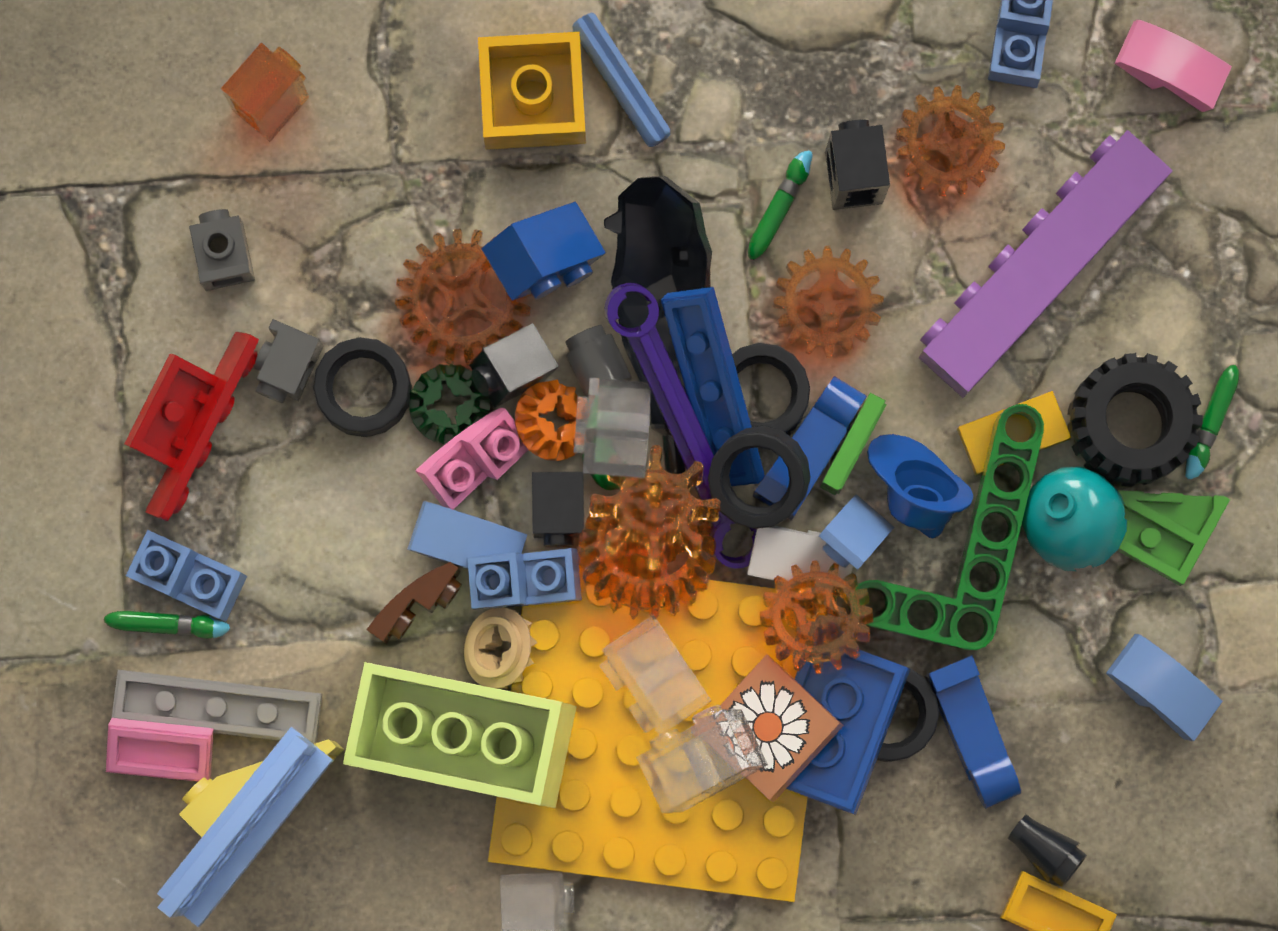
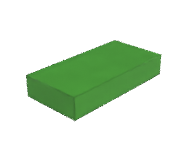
[820,392,887,495]

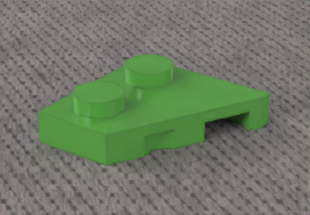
[1117,490,1230,586]

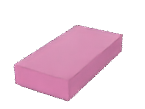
[106,718,214,782]

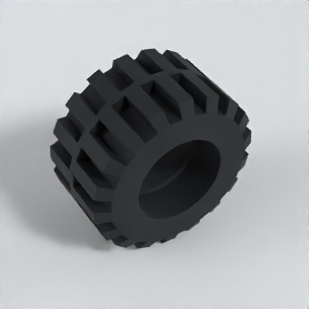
[1067,353,1203,487]

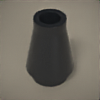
[1008,814,1087,887]

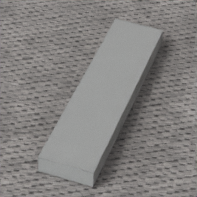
[111,670,323,744]

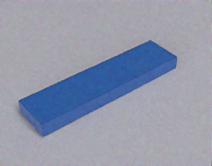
[661,287,765,486]

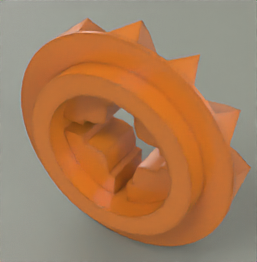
[515,379,593,461]

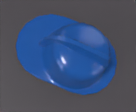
[867,434,974,539]

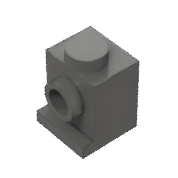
[189,209,255,291]
[254,319,323,403]

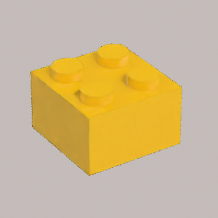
[478,32,586,150]

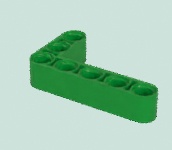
[847,404,1044,650]

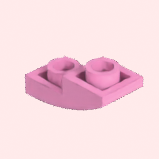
[1114,20,1232,112]
[415,407,528,510]

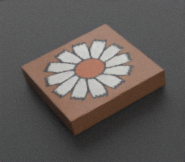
[697,654,844,802]

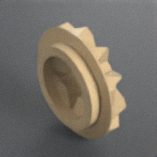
[464,607,538,690]

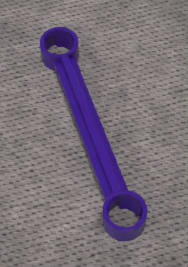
[604,283,757,568]

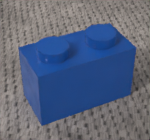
[481,201,606,301]

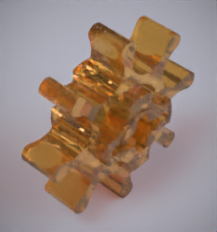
[589,445,721,572]

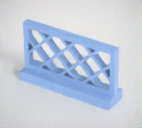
[157,727,334,927]

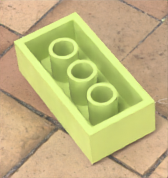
[343,662,577,808]

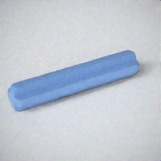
[572,13,670,147]

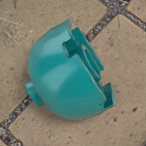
[1022,467,1127,571]

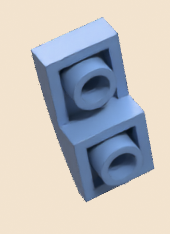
[988,0,1053,88]
[819,494,895,570]
[407,501,527,569]
[126,530,247,622]
[467,548,582,609]
[1106,634,1223,741]

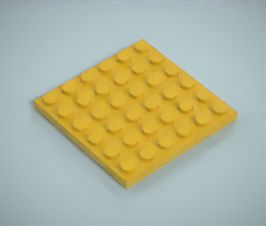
[488,563,832,902]

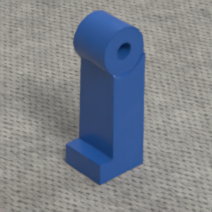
[753,376,867,520]
[925,655,1021,809]

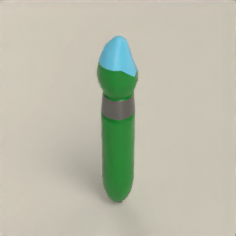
[748,150,813,260]
[1185,365,1239,479]
[103,611,230,639]

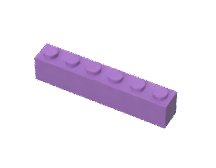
[919,130,1173,398]

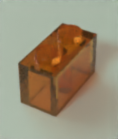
[221,43,309,142]

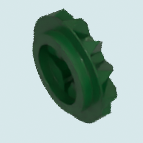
[409,364,490,445]

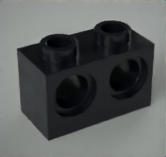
[825,119,890,210]

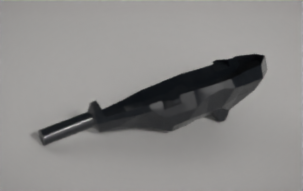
[604,176,712,501]

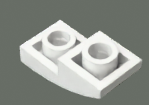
[747,526,853,591]

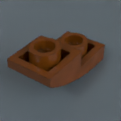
[366,562,462,644]

